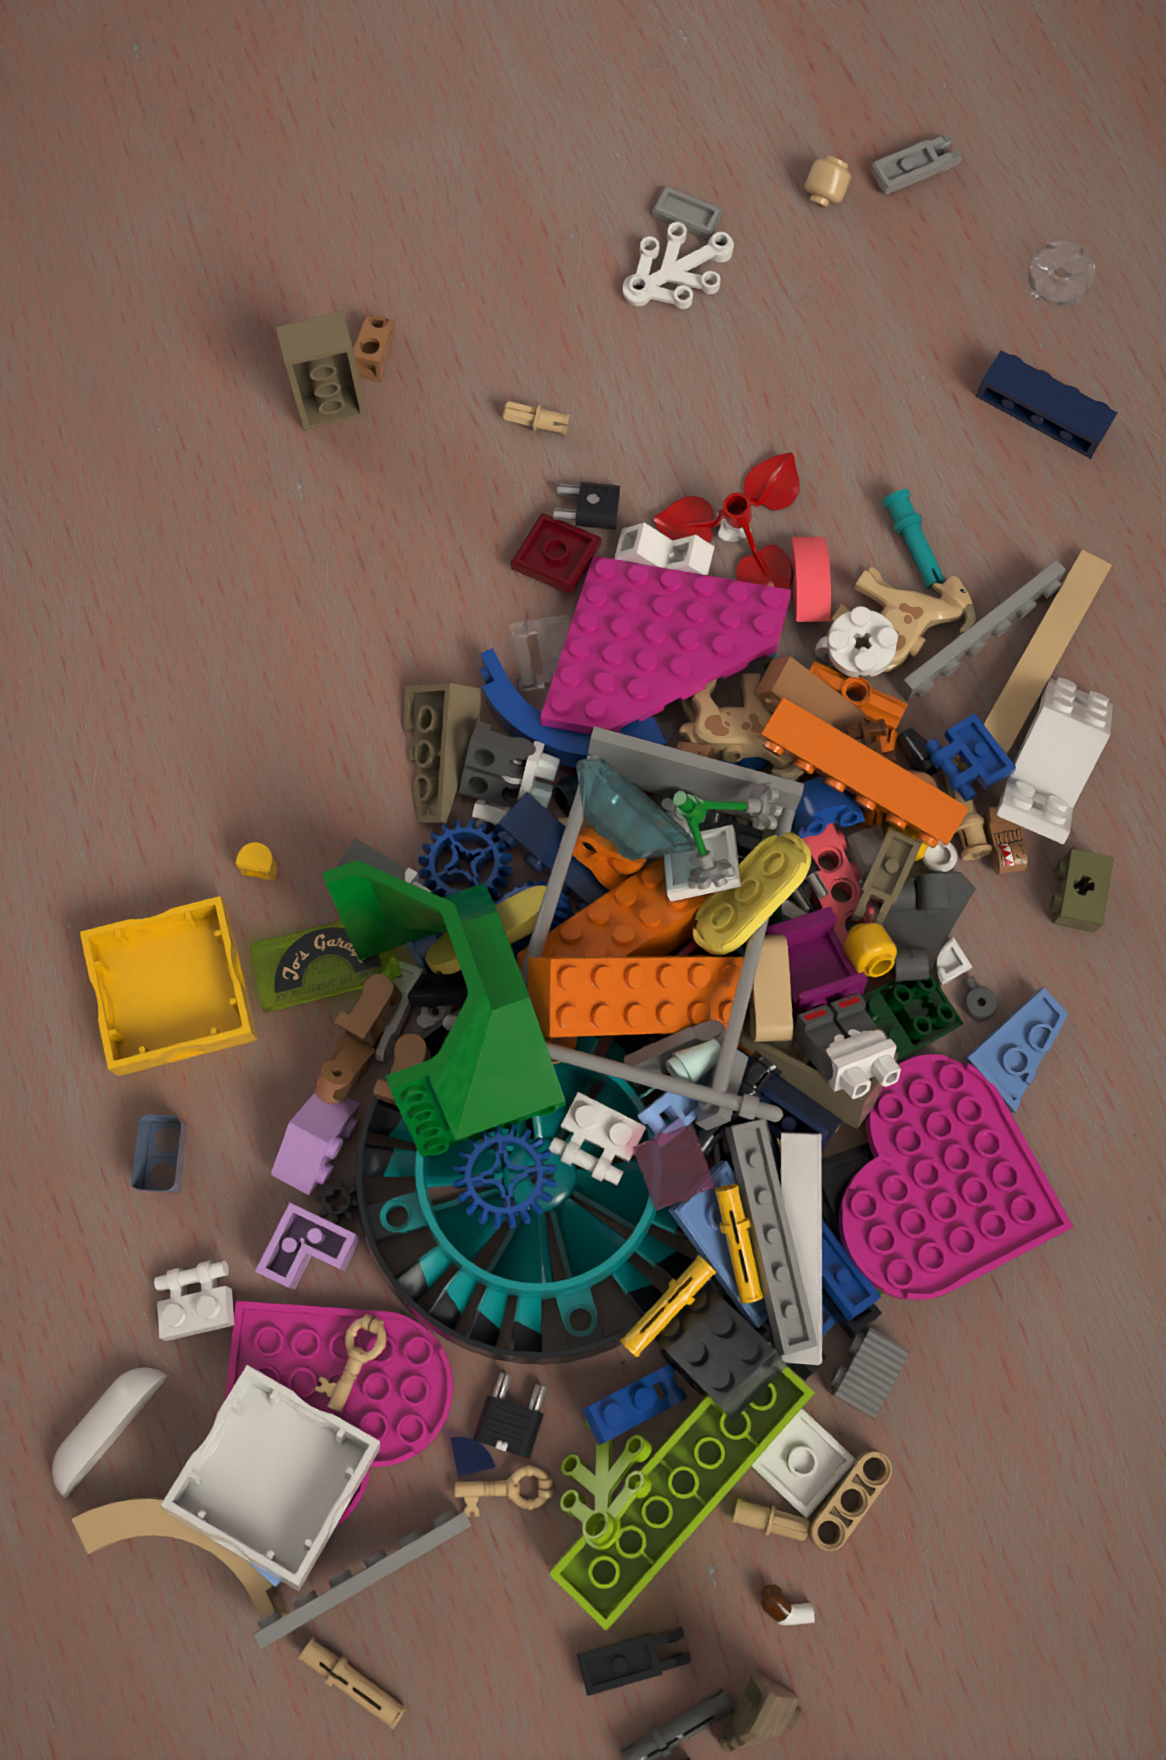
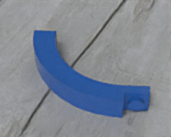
[479,648,667,769]

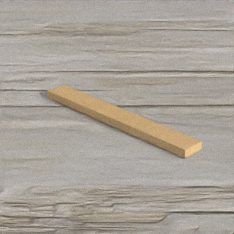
[960,549,1112,770]

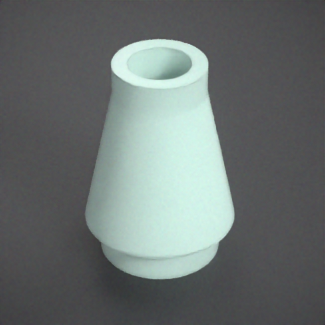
[666,1038,721,1083]

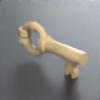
[315,1314,386,1412]
[455,1465,553,1517]

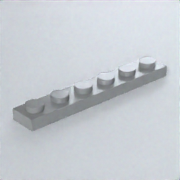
[898,560,1066,702]
[725,1119,818,1355]
[253,1509,472,1649]

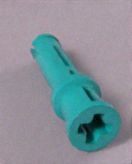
[882,489,946,590]

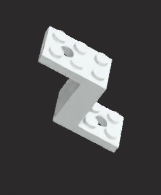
[997,678,1113,845]

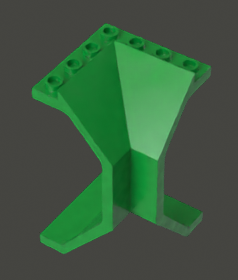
[322,860,566,1157]

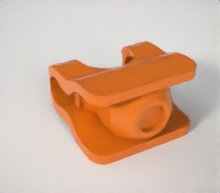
[573,799,663,891]

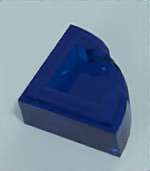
[450,1437,496,1476]

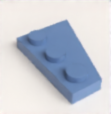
[964,987,1068,1113]

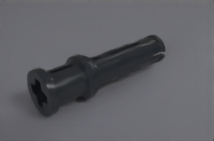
[688,1050,782,1156]

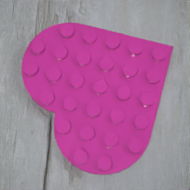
[838,1054,1073,1301]
[225,1301,454,1528]

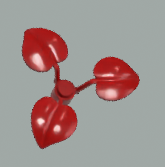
[654,453,800,590]

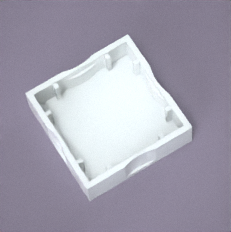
[161,1365,380,1591]

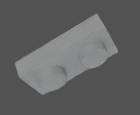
[696,1050,748,1130]

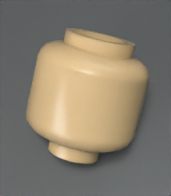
[804,155,852,208]

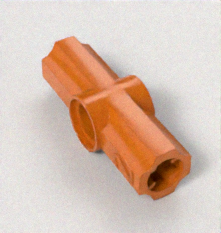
[809,661,908,731]

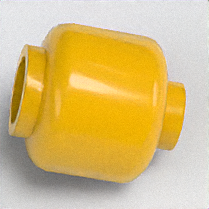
[843,923,897,977]

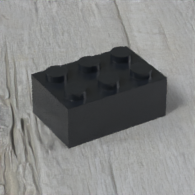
[654,1282,787,1421]

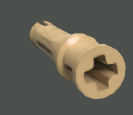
[942,755,993,861]

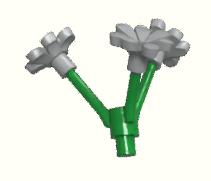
[658,782,783,890]

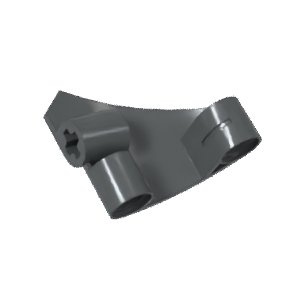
[879,872,976,982]

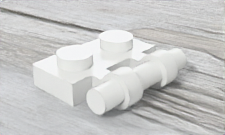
[549,1092,646,1185]
[154,1261,235,1341]

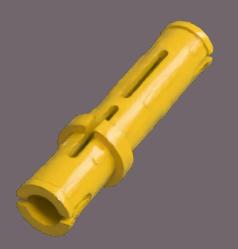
[715,1184,764,1303]
[620,1255,717,1357]

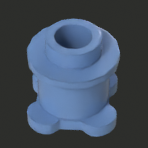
[407,932,442,970]

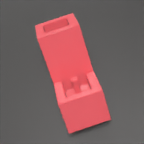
[790,537,831,622]

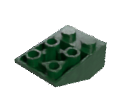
[862,974,964,1064]

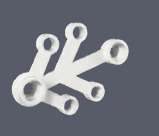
[622,222,734,309]

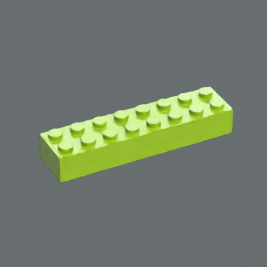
[549,1367,815,1631]

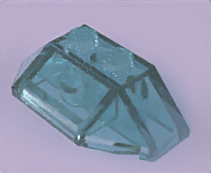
[576,759,696,861]

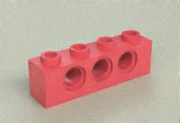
[802,823,874,946]

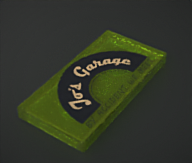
[250,920,403,1013]

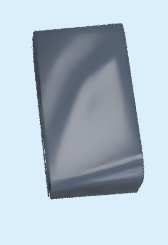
[131,1114,188,1193]

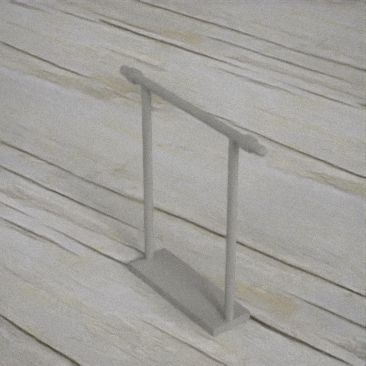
[443,726,804,1122]

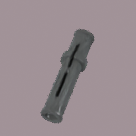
[620,1688,734,1760]

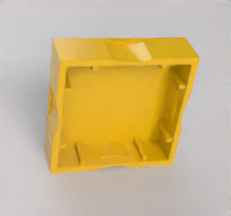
[80,896,258,1076]

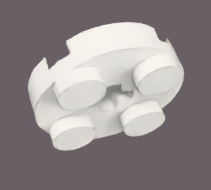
[827,606,898,678]

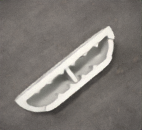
[52,1367,169,1498]

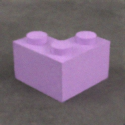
[271,1093,360,1195]
[255,1202,361,1290]

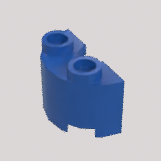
[792,776,865,839]

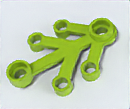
[560,1418,652,1550]

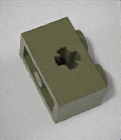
[1050,848,1114,932]

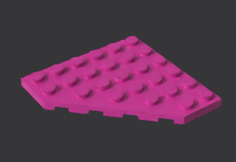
[540,556,791,735]

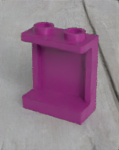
[765,907,868,1017]

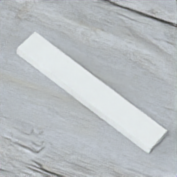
[781,1132,822,1365]

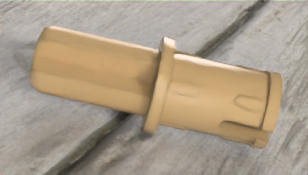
[503,401,570,436]
[732,1498,810,1541]

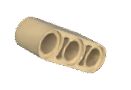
[745,934,793,1042]
[808,1450,892,1551]

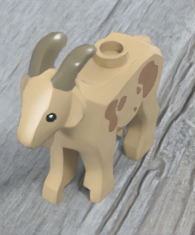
[824,566,976,672]
[678,673,805,782]

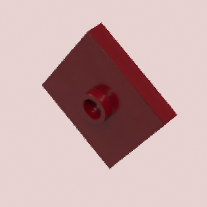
[511,513,601,594]

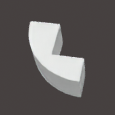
[614,523,714,575]

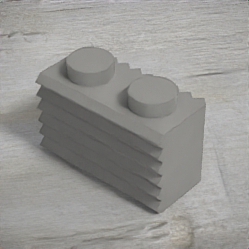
[830,1327,910,1418]

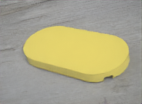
[693,832,811,955]
[425,886,547,974]

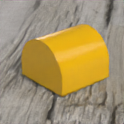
[235,842,278,881]

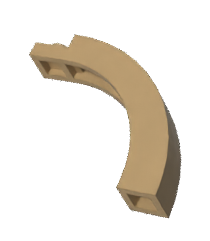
[71,1497,289,1620]

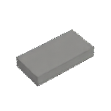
[652,185,723,241]

